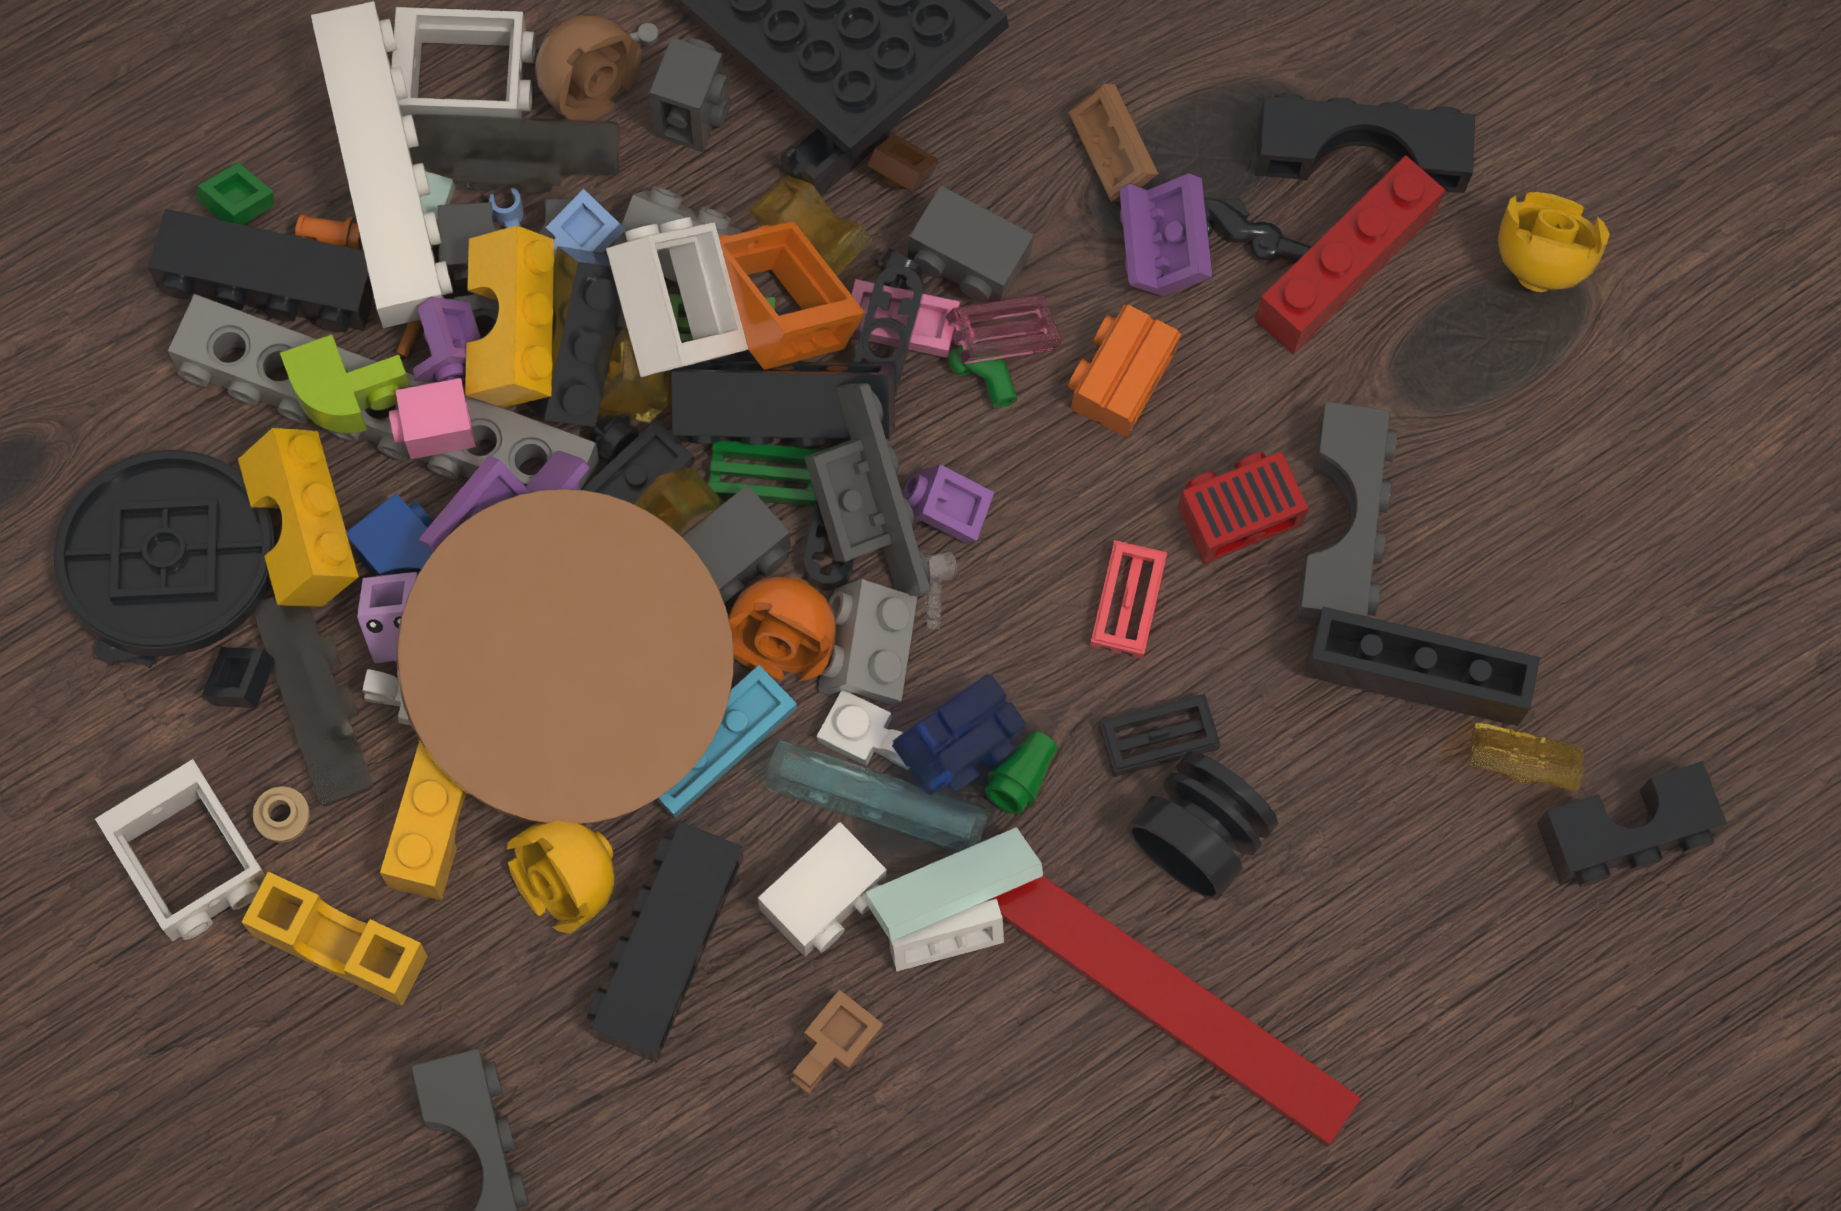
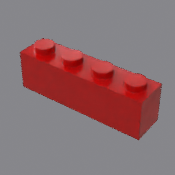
[1255,155,1445,355]

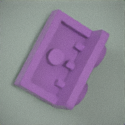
[1119,173,1212,297]

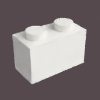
[758,822,887,957]

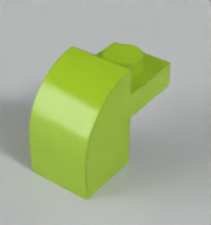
[280,334,410,434]

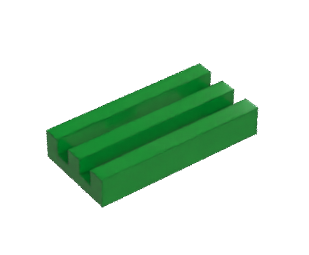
[708,440,821,507]

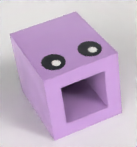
[357,572,418,663]

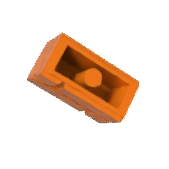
[1068,304,1181,437]

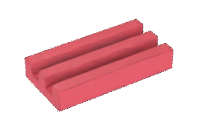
[1090,540,1167,659]

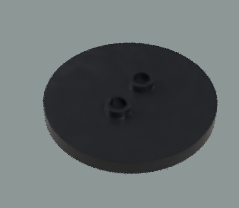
[54,450,277,656]

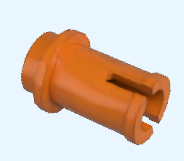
[295,214,364,251]

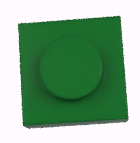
[197,162,274,225]

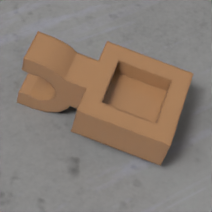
[791,989,884,1096]

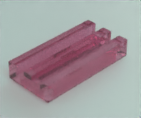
[945,295,1062,364]

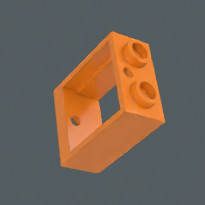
[719,221,865,370]

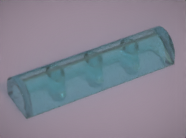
[766,739,991,853]

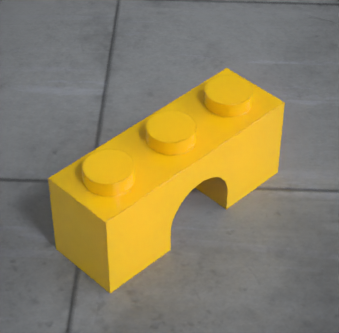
[465,225,554,408]
[238,428,359,607]
[380,741,470,901]
[242,871,428,1006]

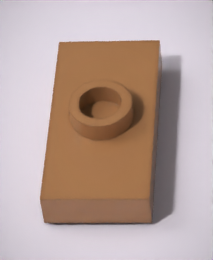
[1068,84,1158,202]

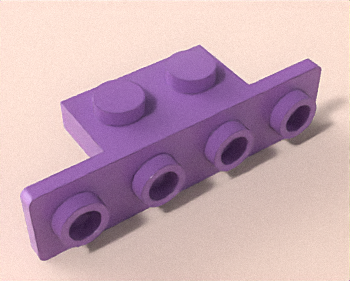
[418,450,590,553]

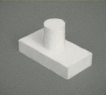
[889,899,1004,972]

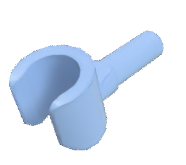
[489,187,524,228]

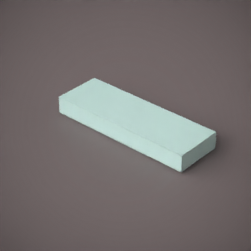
[865,827,1043,942]

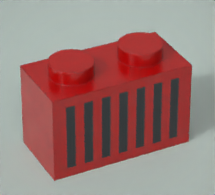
[1177,451,1309,564]

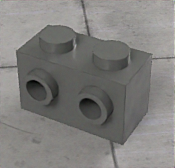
[649,37,731,152]
[907,185,1034,307]

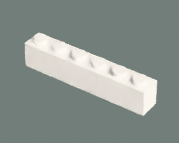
[311,1,453,328]

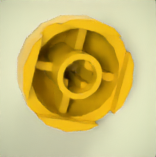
[1497,192,1610,292]
[507,820,614,934]

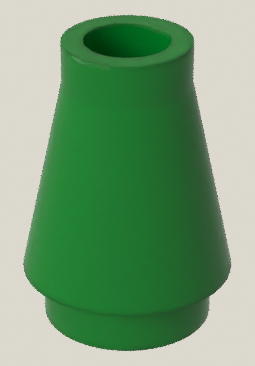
[985,731,1058,815]

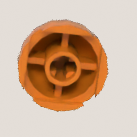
[728,577,837,681]

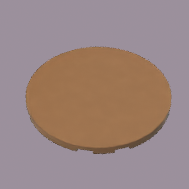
[396,489,734,824]

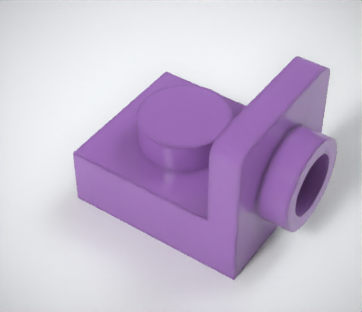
[412,297,481,383]
[902,464,994,544]

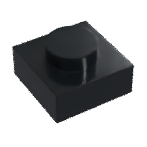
[202,647,276,708]

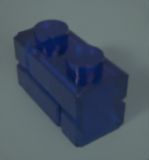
[892,674,1026,795]

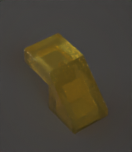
[749,175,872,275]

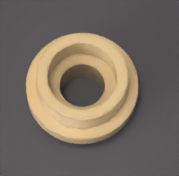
[253,786,310,843]

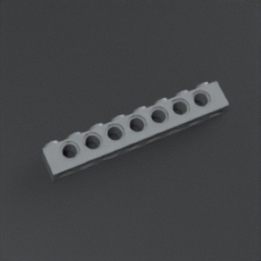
[168,294,599,490]

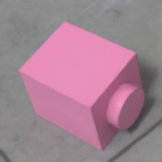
[389,378,476,459]

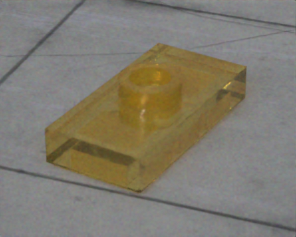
[1470,722,1583,791]

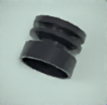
[1127,751,1279,900]

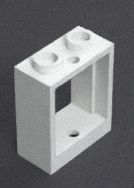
[391,7,535,131]
[606,217,748,377]
[95,759,266,942]

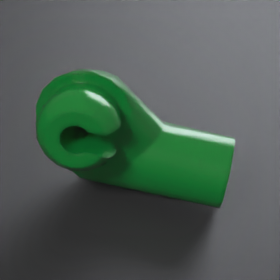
[948,340,1018,408]

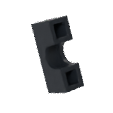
[525,246,621,427]
[1537,761,1727,887]

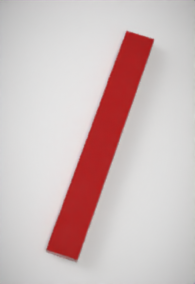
[984,876,1361,1147]

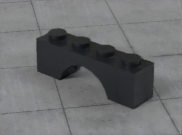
[1255,93,1476,193]

